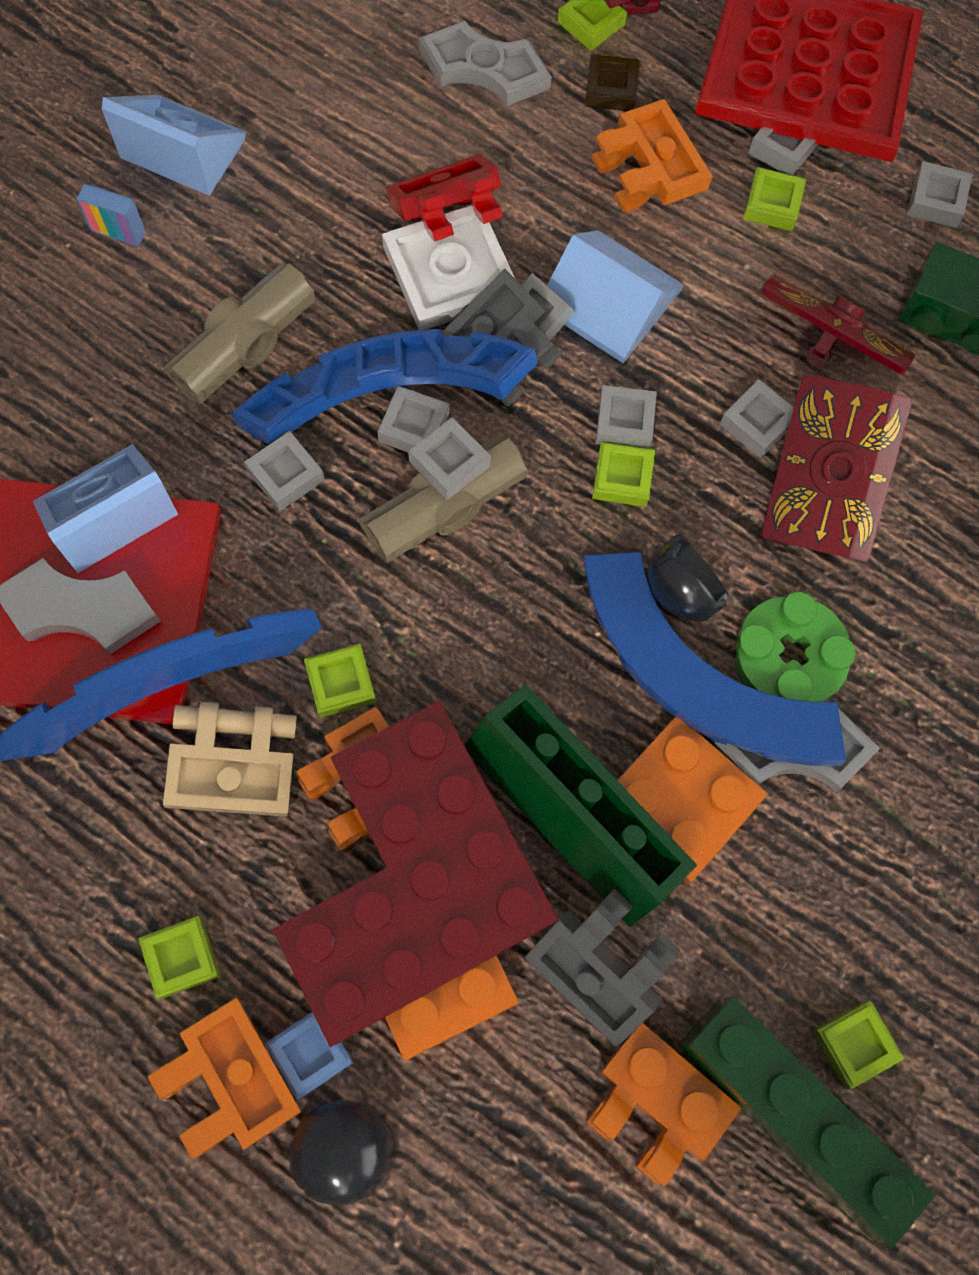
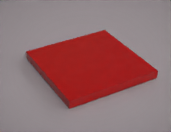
[695,0,923,162]
[0,479,222,725]

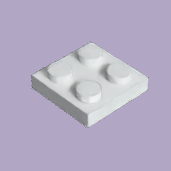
[382,205,515,330]

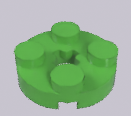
[734,592,856,702]

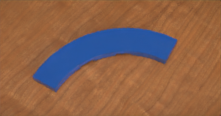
[231,329,538,445]
[584,552,846,766]
[0,609,322,761]

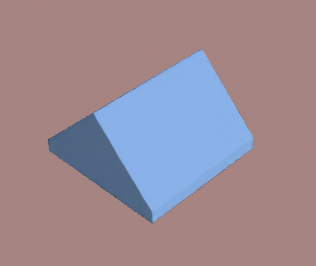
[102,95,246,196]
[547,230,683,363]
[33,444,178,573]

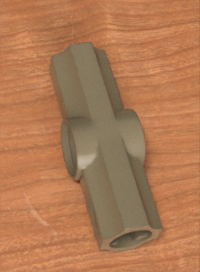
[164,263,315,404]
[360,434,527,563]

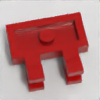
[385,154,503,242]

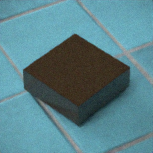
[585,54,640,111]

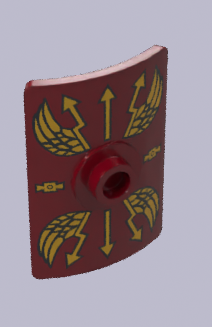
[760,274,916,374]
[762,375,912,561]

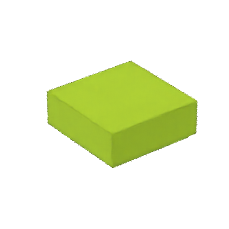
[557,0,627,51]
[743,167,806,231]
[592,441,655,507]
[304,644,376,718]
[138,916,221,999]
[812,1000,904,1090]

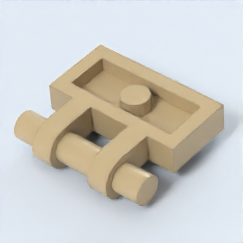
[163,701,297,817]

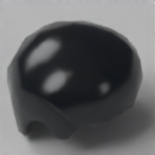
[648,534,729,622]
[289,1100,396,1206]

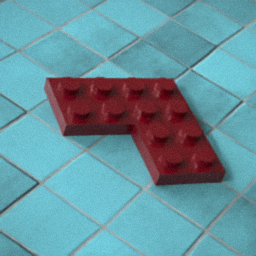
[272,701,559,1048]

